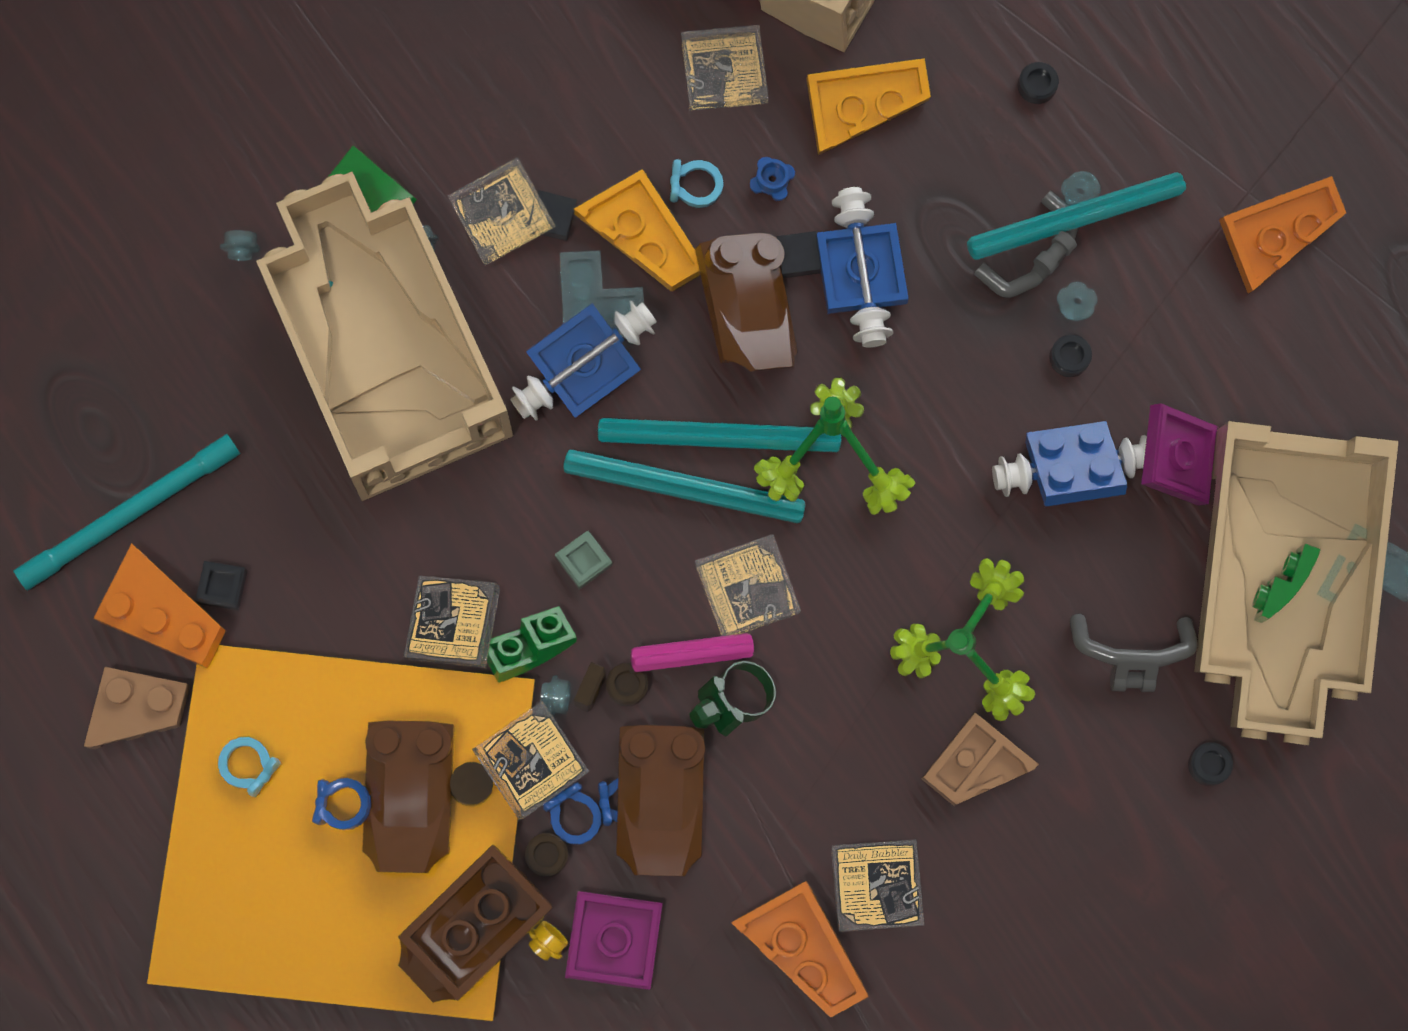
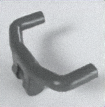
[974,190,1079,298]
[1069,614,1198,692]

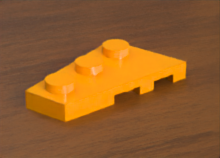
[806,58,931,155]
[574,169,700,292]

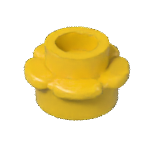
[528,921,568,961]

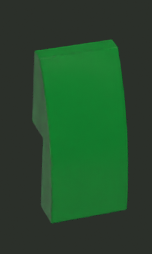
[328,146,417,213]
[1252,544,1321,623]
[481,606,577,683]

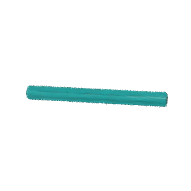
[967,172,1186,260]
[598,418,841,452]
[563,450,805,523]

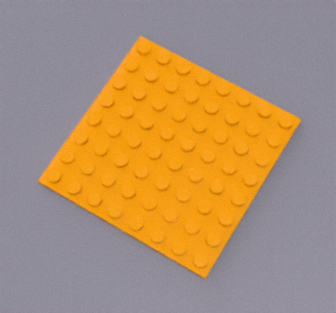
[147,645,535,1021]

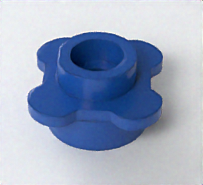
[750,157,795,201]

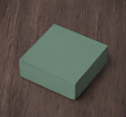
[555,531,613,590]

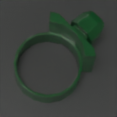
[689,661,776,737]

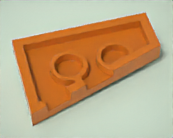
[1219,176,1346,293]
[94,543,226,668]
[731,881,869,1018]

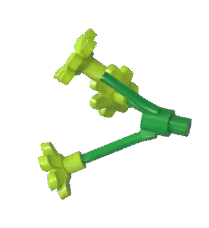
[754,378,915,515]
[890,558,1035,721]

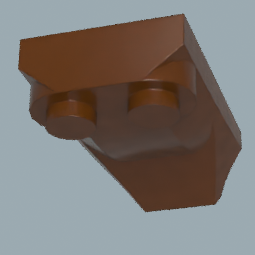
[695,233,798,372]
[362,721,455,873]
[616,725,705,877]
[398,845,554,1003]

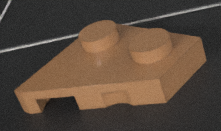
[84,667,190,749]
[921,713,1039,806]

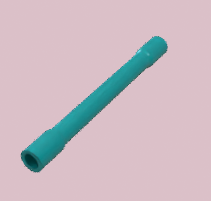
[13,434,241,591]

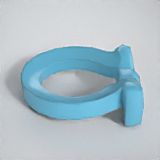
[670,159,723,208]
[218,737,281,797]

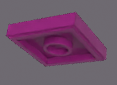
[1141,403,1217,506]
[565,891,663,990]

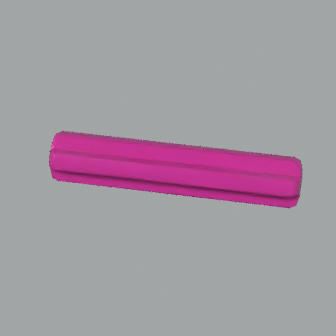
[630,633,754,672]

